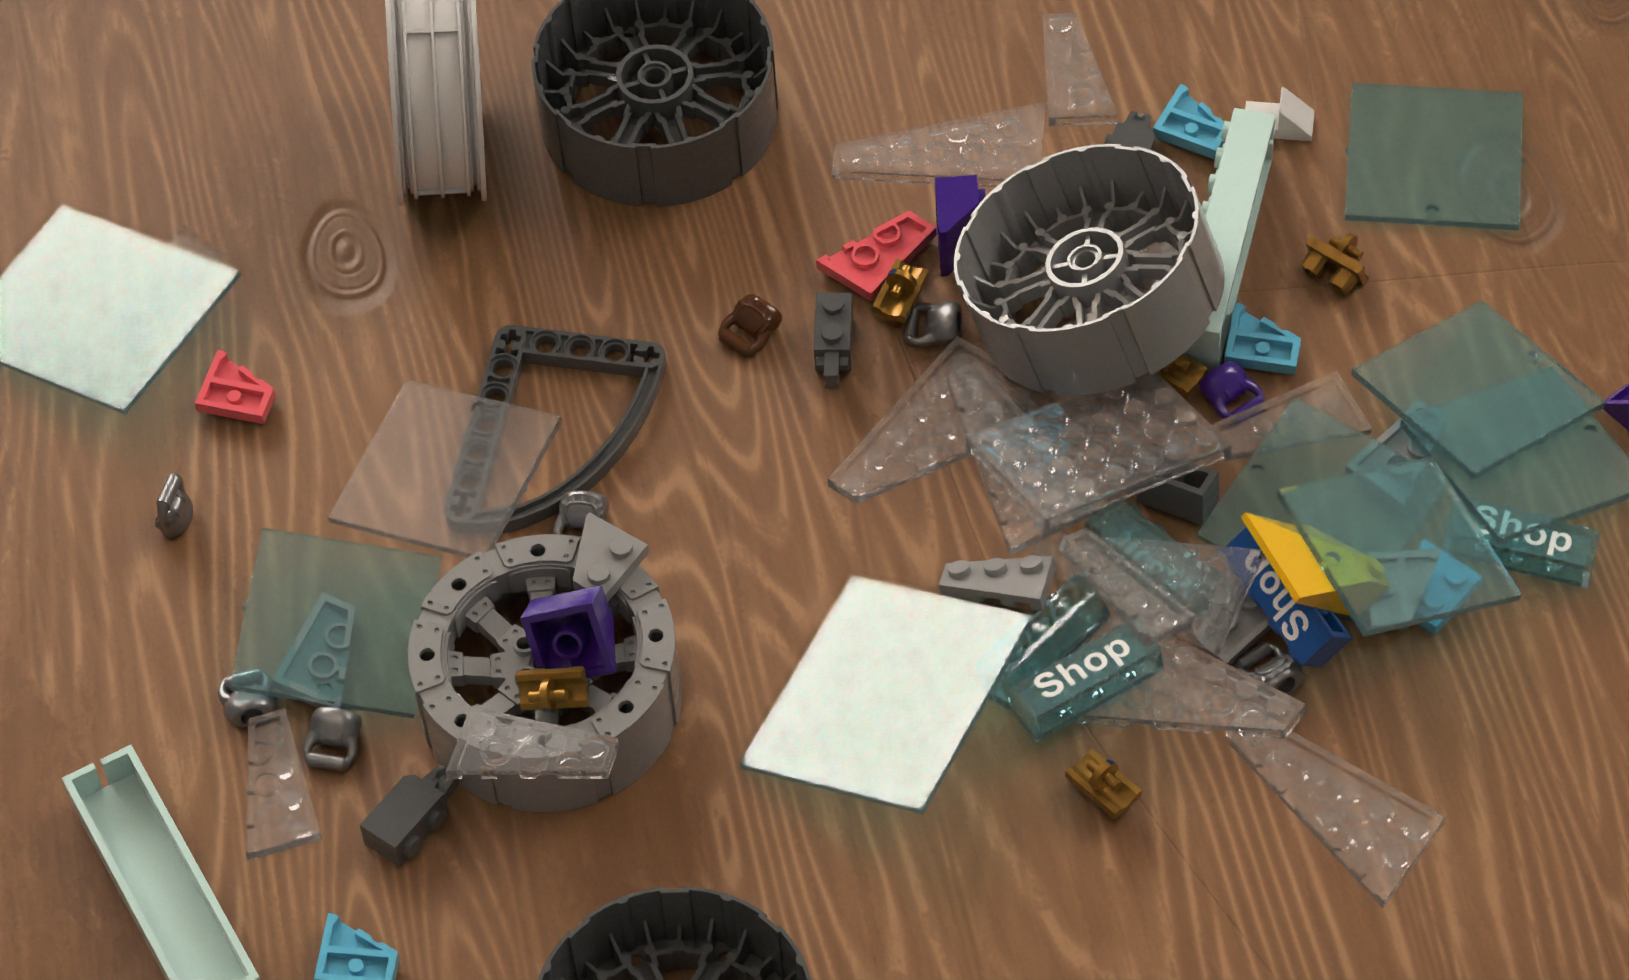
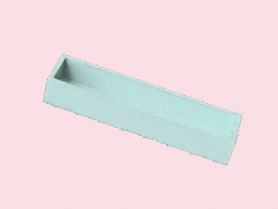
[1183,108,1276,375]
[61,745,260,980]

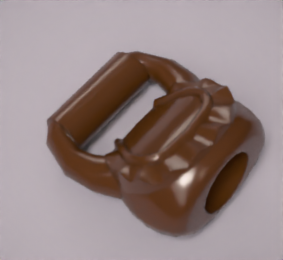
[718,294,782,357]

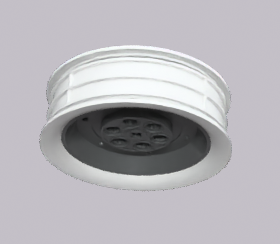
[385,0,487,206]

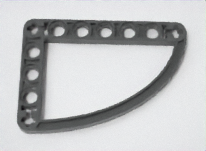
[446,325,666,536]

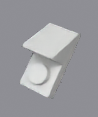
[1245,87,1315,141]

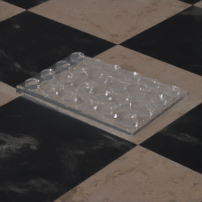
[965,372,1232,531]

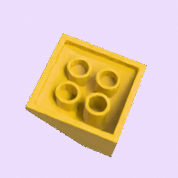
[1241,512,1389,618]

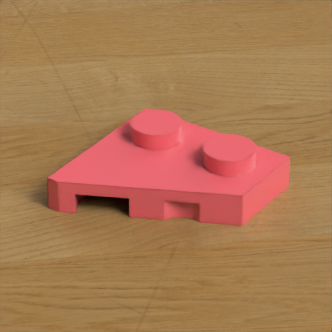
[195,350,276,424]

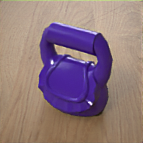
[1199,361,1265,425]

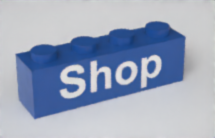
[1222,527,1352,668]

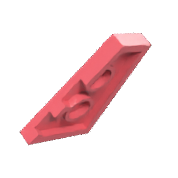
[816,211,937,302]

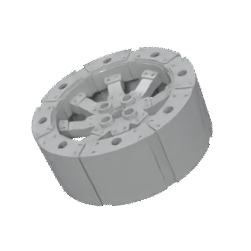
[954,144,1225,396]
[408,534,682,812]

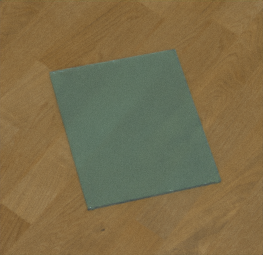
[0,204,241,415]
[739,575,1033,814]

